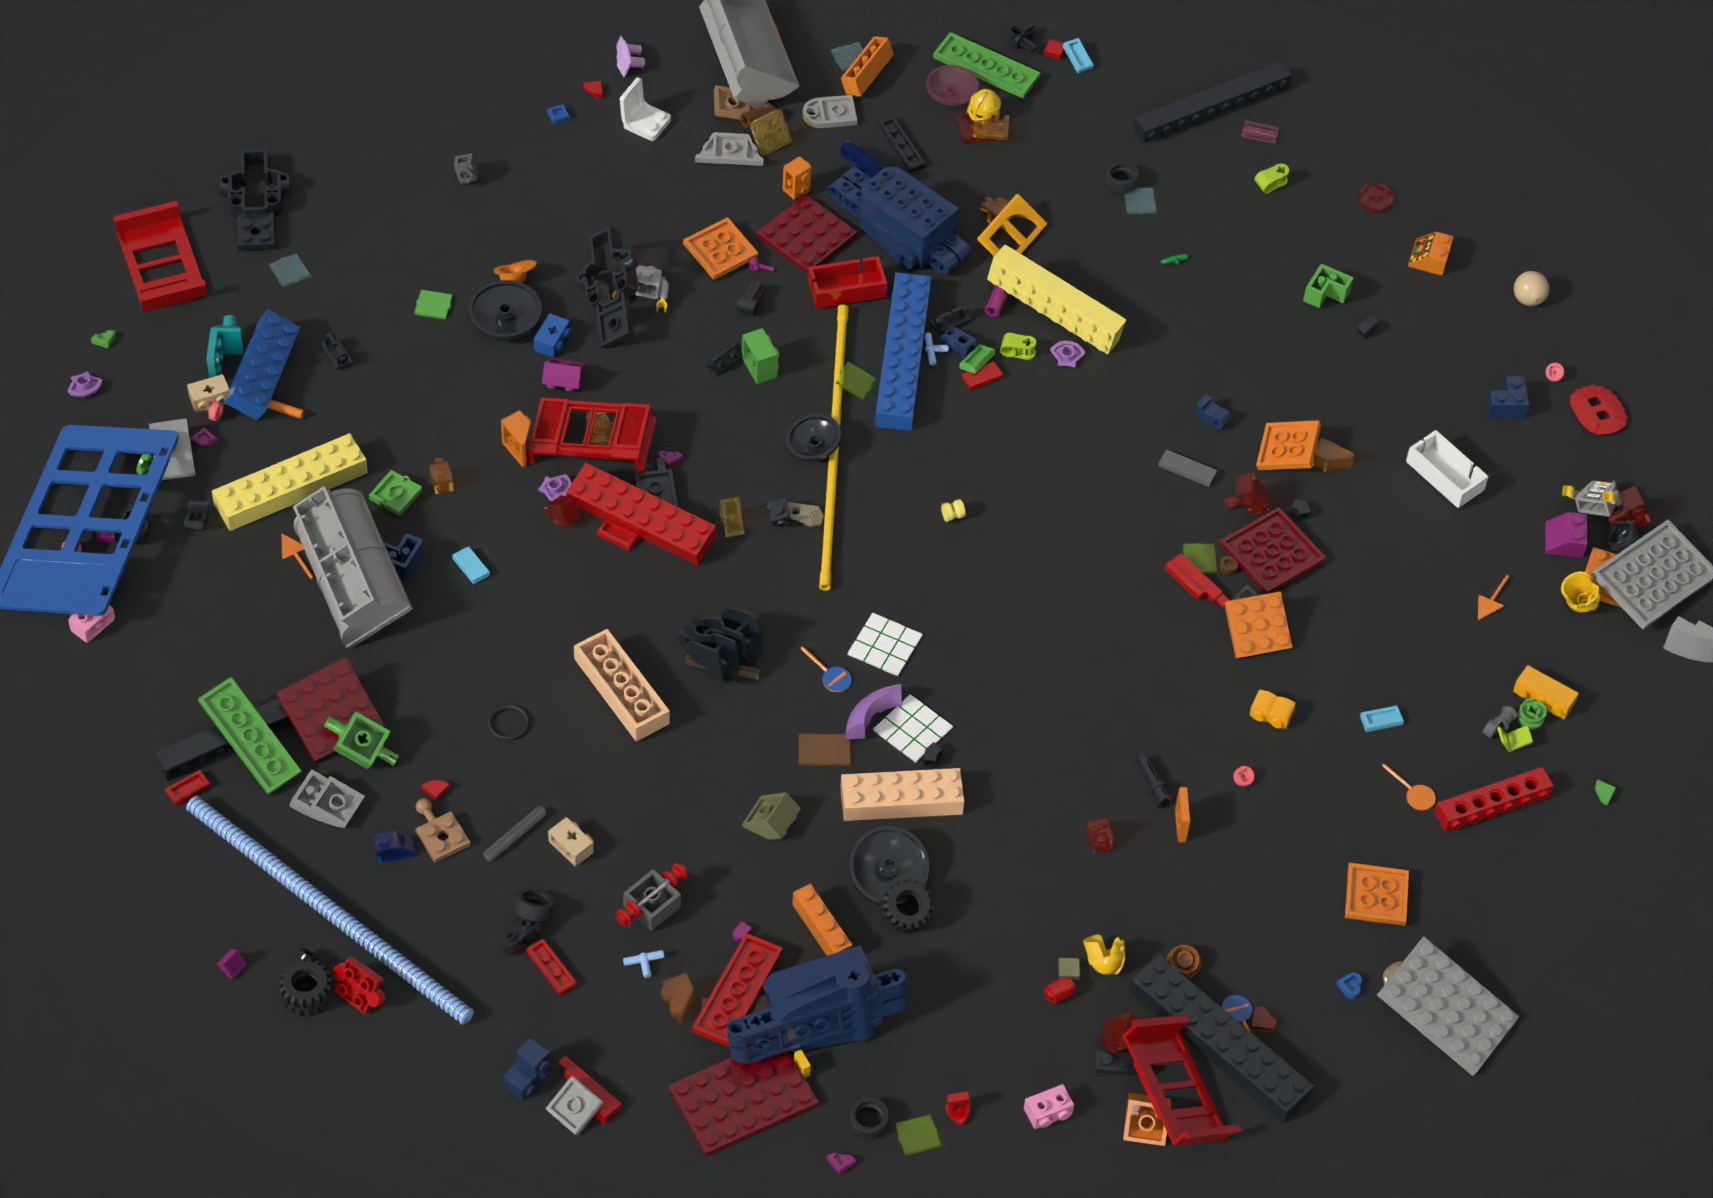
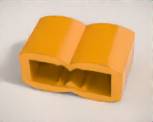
[1250,690,1296,729]

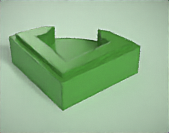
[91,330,116,348]
[136,454,153,475]
[1595,779,1616,805]

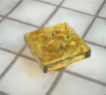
[749,109,792,156]

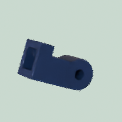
[940,327,976,359]
[1194,394,1231,430]

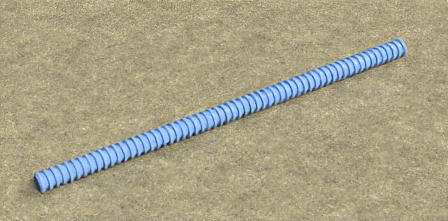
[186,796,474,1025]

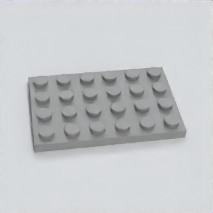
[1591,520,1713,629]
[1377,936,1519,1076]

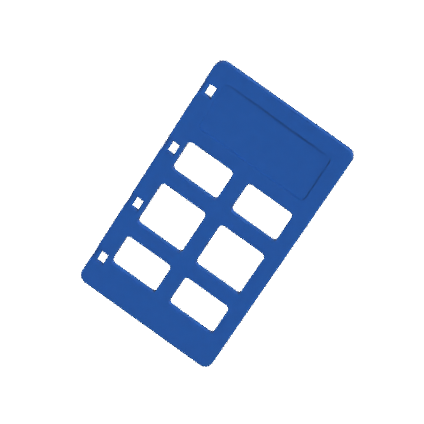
[0,425,179,616]

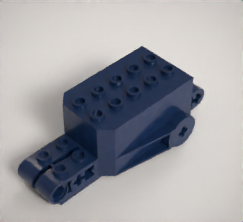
[827,167,971,275]
[726,945,909,1064]

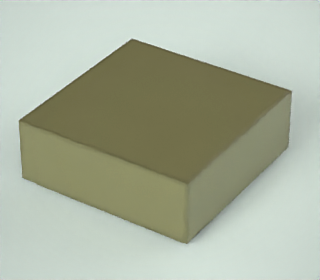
[1058,958,1080,980]

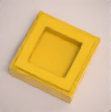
[794,1050,811,1078]

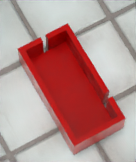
[808,256,887,308]

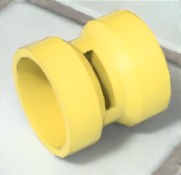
[941,499,965,522]

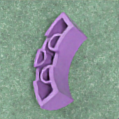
[845,684,902,740]

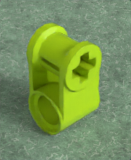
[1254,164,1289,194]
[1000,333,1036,360]

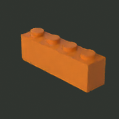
[841,36,894,96]
[792,884,852,956]

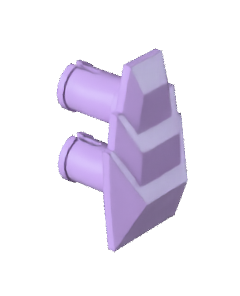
[616,36,645,77]

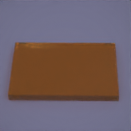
[799,734,850,766]

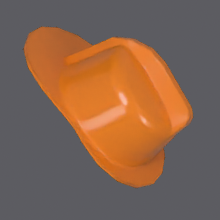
[494,260,537,283]

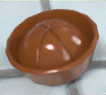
[1167,945,1202,979]

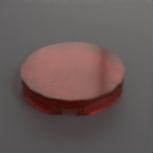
[1358,183,1394,213]

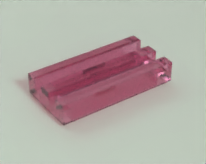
[1241,120,1279,144]

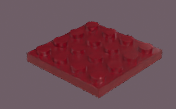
[756,194,857,274]
[1219,507,1326,594]
[276,658,384,763]

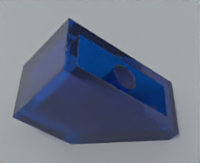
[372,830,418,864]

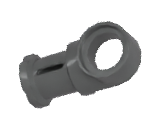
[1482,706,1518,739]

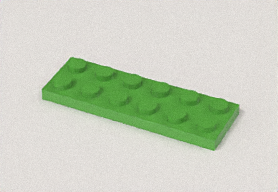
[933,32,1040,99]
[198,677,301,795]

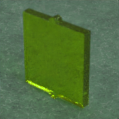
[835,362,875,399]
[1183,542,1217,573]
[895,1115,940,1155]

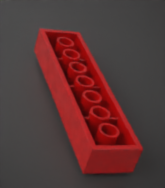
[566,463,717,566]

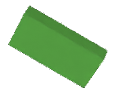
[960,344,995,374]

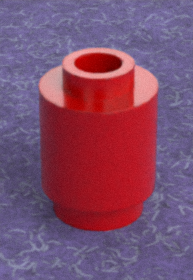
[1044,977,1076,1004]

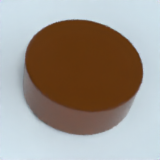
[1219,556,1239,575]

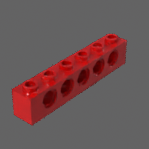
[1435,767,1554,832]

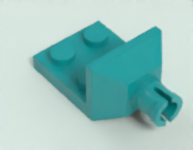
[206,315,244,378]

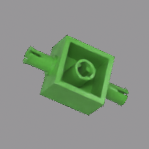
[323,712,399,769]

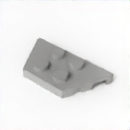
[695,132,763,166]

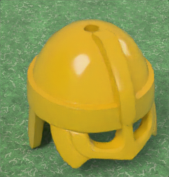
[967,89,1001,125]
[1561,571,1600,612]
[1083,934,1125,975]

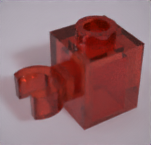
[544,495,580,527]
[1085,818,1114,853]

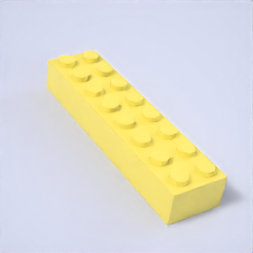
[987,245,1126,354]
[212,433,368,531]

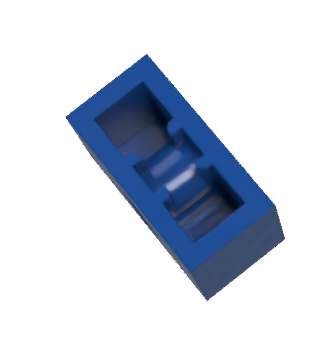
[534,314,571,358]

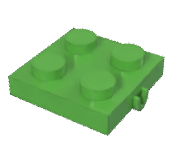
[369,470,422,516]

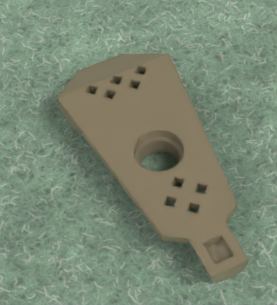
[767,501,824,527]

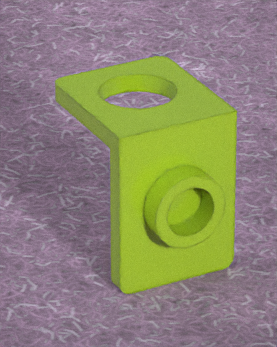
[1497,726,1533,752]

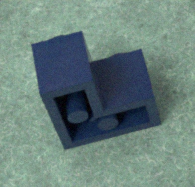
[1487,376,1529,419]
[384,533,424,581]
[503,1038,550,1101]

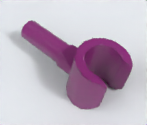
[749,257,774,272]

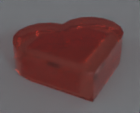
[1251,1007,1276,1032]

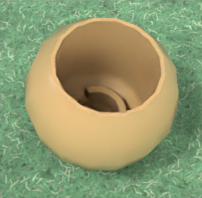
[1513,271,1549,306]

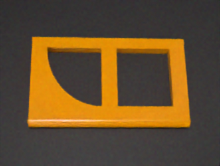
[977,194,1047,256]

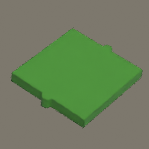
[415,290,453,319]

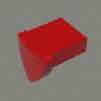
[945,1091,970,1126]

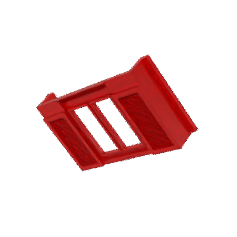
[113,201,207,312]
[527,398,657,472]
[1122,1015,1242,1146]

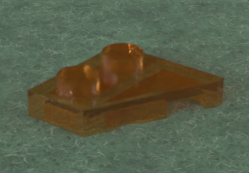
[973,115,1009,140]
[586,412,613,446]

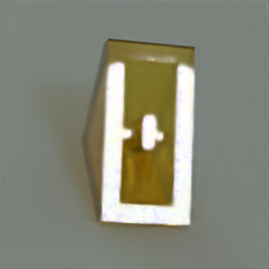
[719,497,744,537]

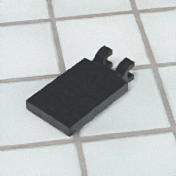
[634,457,678,507]

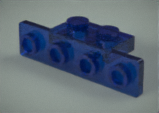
[840,140,885,178]

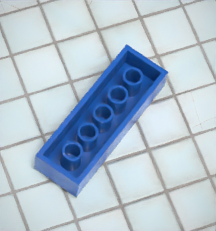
[224,309,300,421]

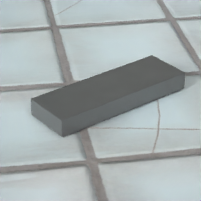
[1158,449,1217,487]

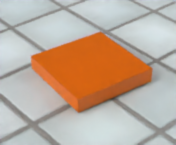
[1175,787,1190,842]

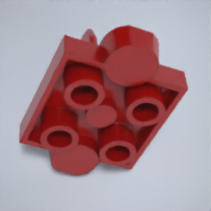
[332,956,385,1014]

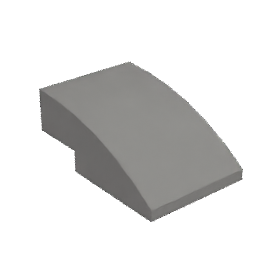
[149,418,195,480]
[1663,616,1713,663]
[289,769,365,828]

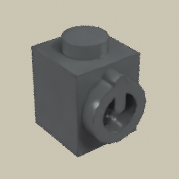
[454,153,479,184]

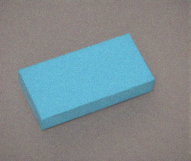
[1063,38,1094,73]
[452,546,490,584]
[1360,706,1404,732]

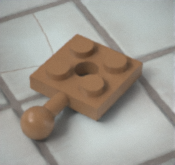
[714,85,771,120]
[415,798,470,863]

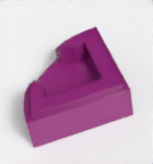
[190,428,217,446]
[657,451,683,469]
[827,1153,856,1175]

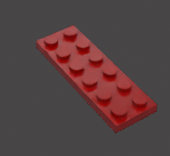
[692,933,783,1047]

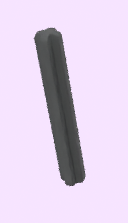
[483,806,546,862]

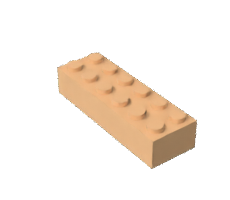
[574,629,670,741]
[840,768,964,821]

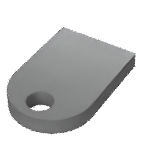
[803,95,857,128]

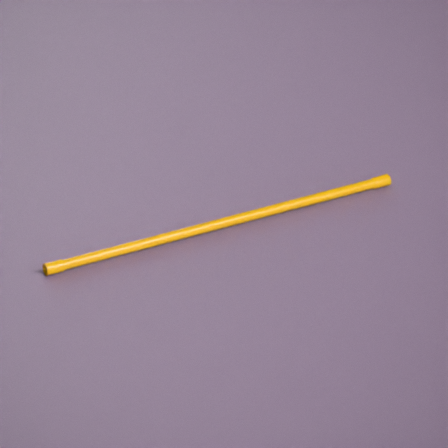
[819,305,849,591]

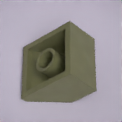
[742,792,801,840]

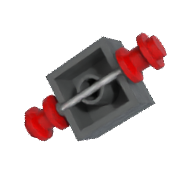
[616,863,688,931]

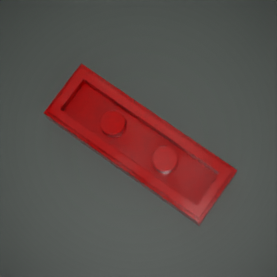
[526,939,577,996]

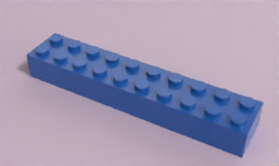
[875,272,931,431]

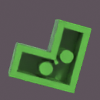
[1303,264,1354,308]

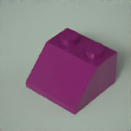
[542,358,586,391]
[1545,512,1587,558]

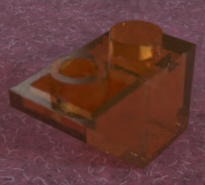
[1312,438,1355,472]
[661,973,694,1024]

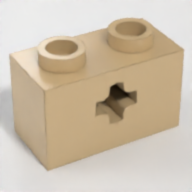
[187,374,229,412]
[548,817,594,867]

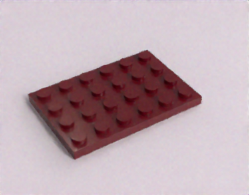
[668,1051,819,1157]

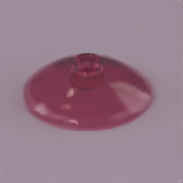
[926,65,978,106]

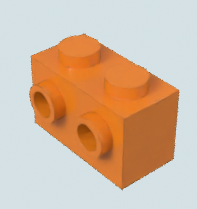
[783,156,811,200]

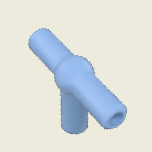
[924,332,949,366]
[623,950,664,978]

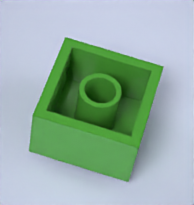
[742,328,779,384]

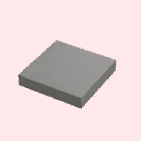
[545,1076,604,1136]

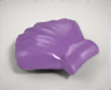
[1050,341,1085,367]
[68,371,102,397]
[538,474,572,503]

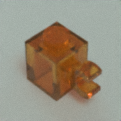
[980,197,1013,229]
[429,458,454,494]

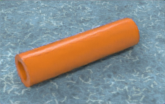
[267,400,305,419]

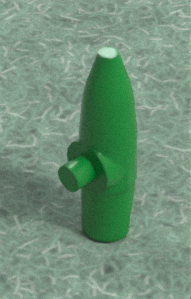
[1161,254,1188,265]

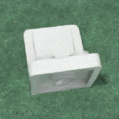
[620,77,671,141]

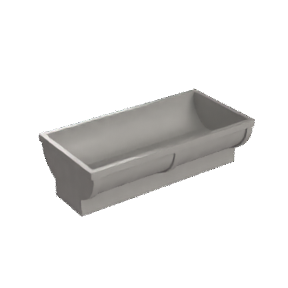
[699,0,799,108]
[293,486,413,650]

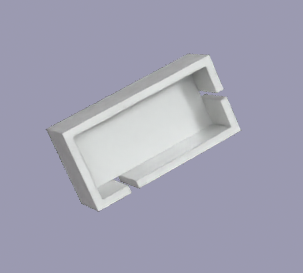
[1406,430,1488,508]

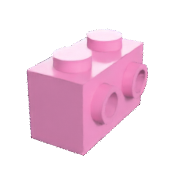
[68,605,115,643]
[1024,1084,1074,1129]

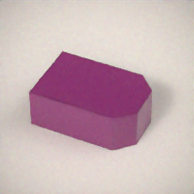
[733,922,752,942]

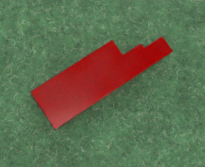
[1165,553,1230,609]
[558,1056,622,1124]

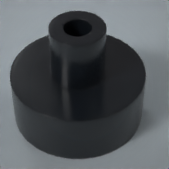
[297,948,319,962]

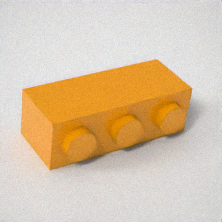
[1513,665,1579,719]

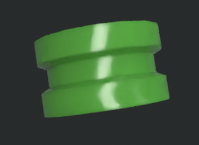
[1517,699,1547,730]

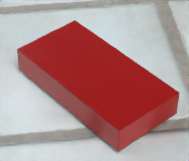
[962,362,1003,391]
[597,519,639,551]
[165,770,211,806]

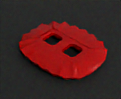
[1570,385,1627,435]

